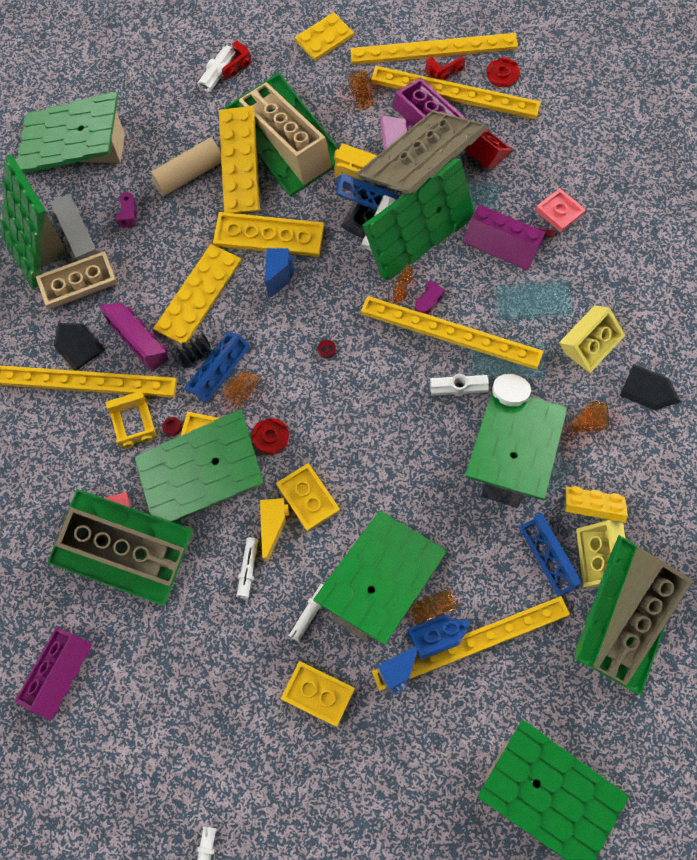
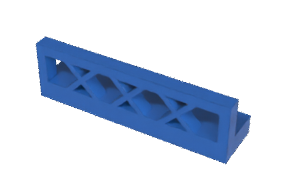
[335,173,400,210]
[184,332,251,403]
[518,512,582,597]

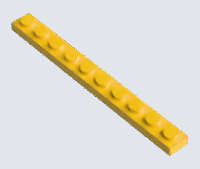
[350,33,518,65]
[371,66,541,120]
[361,296,544,370]
[0,365,177,398]
[372,596,570,692]

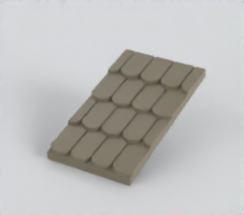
[355,110,488,194]

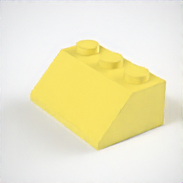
[559,305,625,373]
[576,520,625,587]

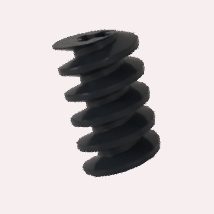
[169,331,212,369]

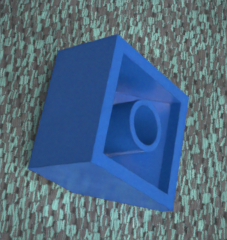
[265,248,295,297]
[377,646,417,695]

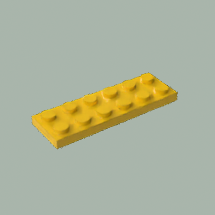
[219,106,260,214]
[213,212,324,257]
[153,244,242,345]

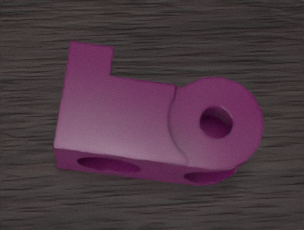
[116,192,137,228]
[415,280,445,315]

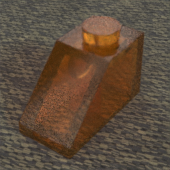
[346,70,375,110]
[223,369,261,408]
[568,401,610,432]

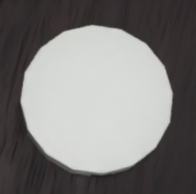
[492,374,531,406]

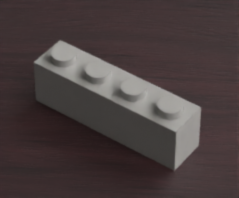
[50,194,98,261]

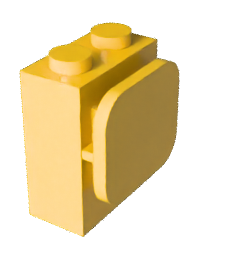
[334,143,377,186]

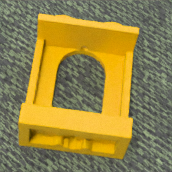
[105,391,157,449]

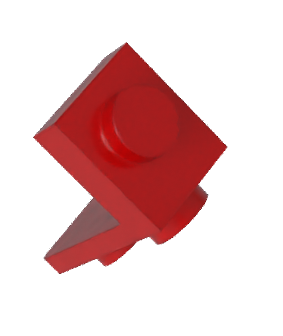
[222,40,251,80]
[425,56,466,81]

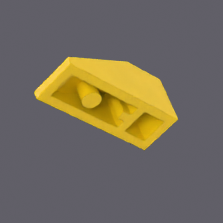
[260,498,289,562]

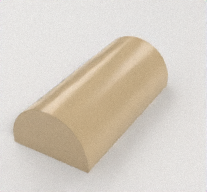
[151,137,221,197]
[36,251,118,310]

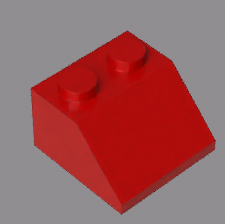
[464,130,513,169]

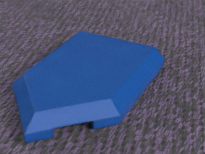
[406,615,471,660]

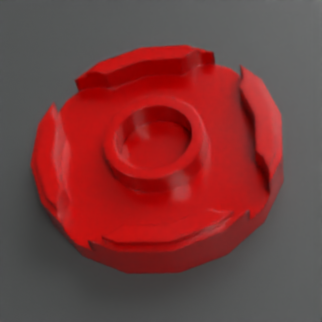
[486,57,520,88]
[251,418,289,455]

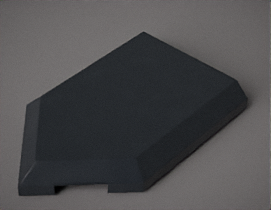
[54,323,105,371]
[620,364,681,411]

